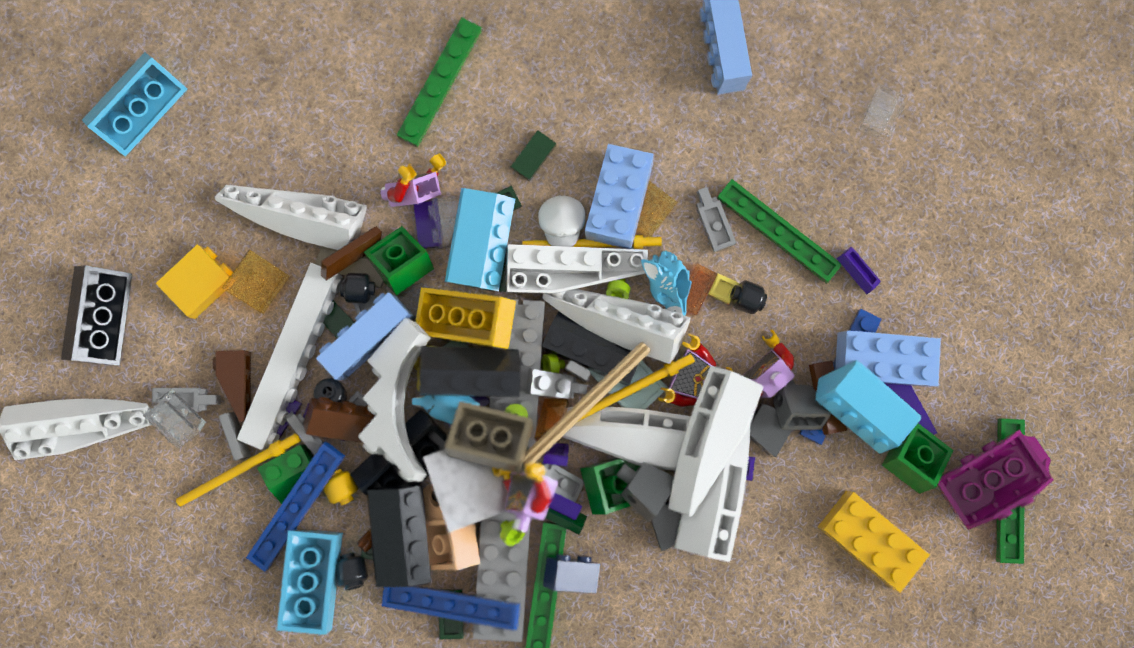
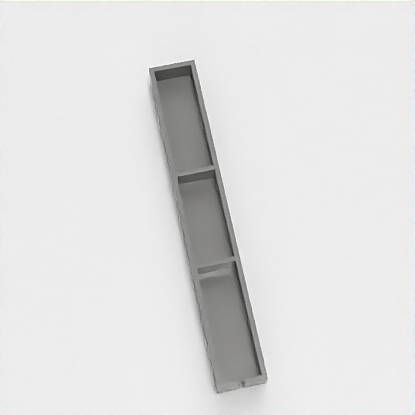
[473,299,545,642]

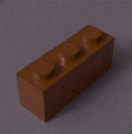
[303,397,376,443]

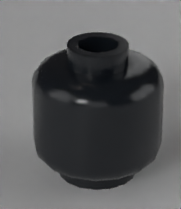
[340,273,375,304]
[730,280,767,314]
[314,378,347,403]
[335,552,368,591]

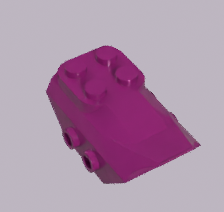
[937,430,1054,530]

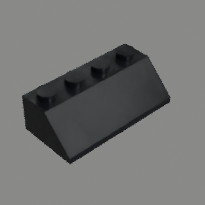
[61,265,132,366]
[542,311,639,386]
[420,346,520,398]
[350,409,448,496]
[367,482,431,587]

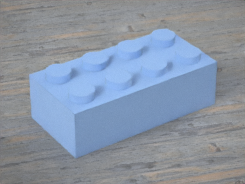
[699,0,752,94]
[585,144,653,249]
[316,292,415,380]
[835,331,941,387]

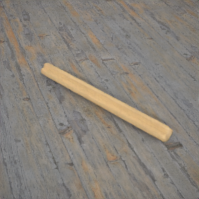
[523,342,650,465]

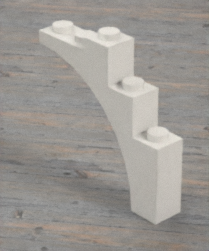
[358,318,431,482]

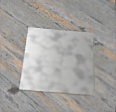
[423,449,508,533]

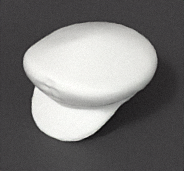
[538,196,586,247]

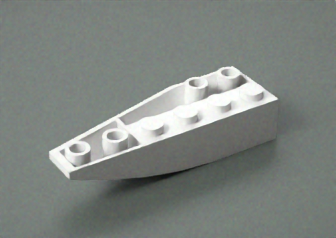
[215,185,367,250]
[505,244,648,294]
[543,289,691,364]
[668,366,763,516]
[0,399,154,460]
[545,407,691,471]
[674,425,750,562]

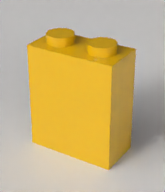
[155,244,236,319]

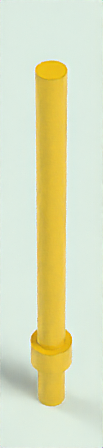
[522,235,662,249]
[579,354,695,421]
[176,433,301,507]

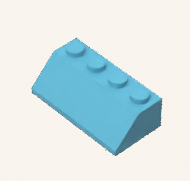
[82,52,187,157]
[445,188,515,292]
[815,360,921,454]
[277,530,343,635]

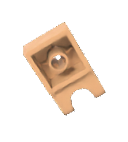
[423,484,480,570]

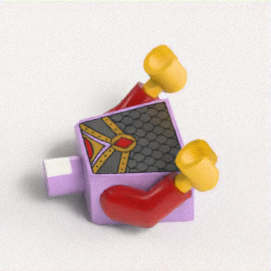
[381,153,446,207]
[725,329,794,398]
[658,333,716,407]
[492,462,558,533]

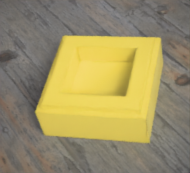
[708,273,739,305]

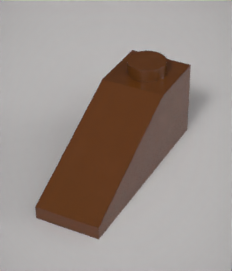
[212,350,251,422]

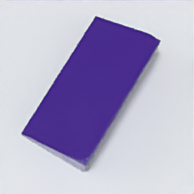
[549,492,582,520]

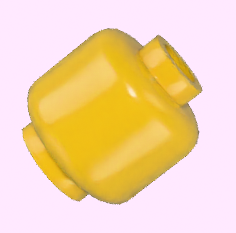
[323,469,358,506]

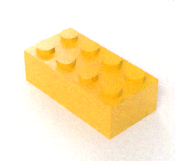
[415,287,516,349]
[817,490,930,593]

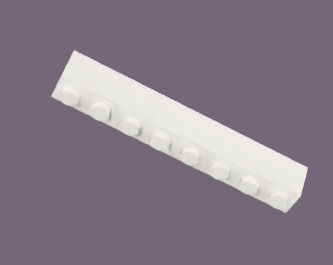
[237,263,343,450]

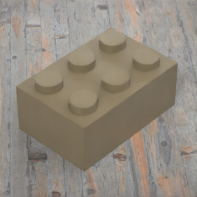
[445,401,533,474]

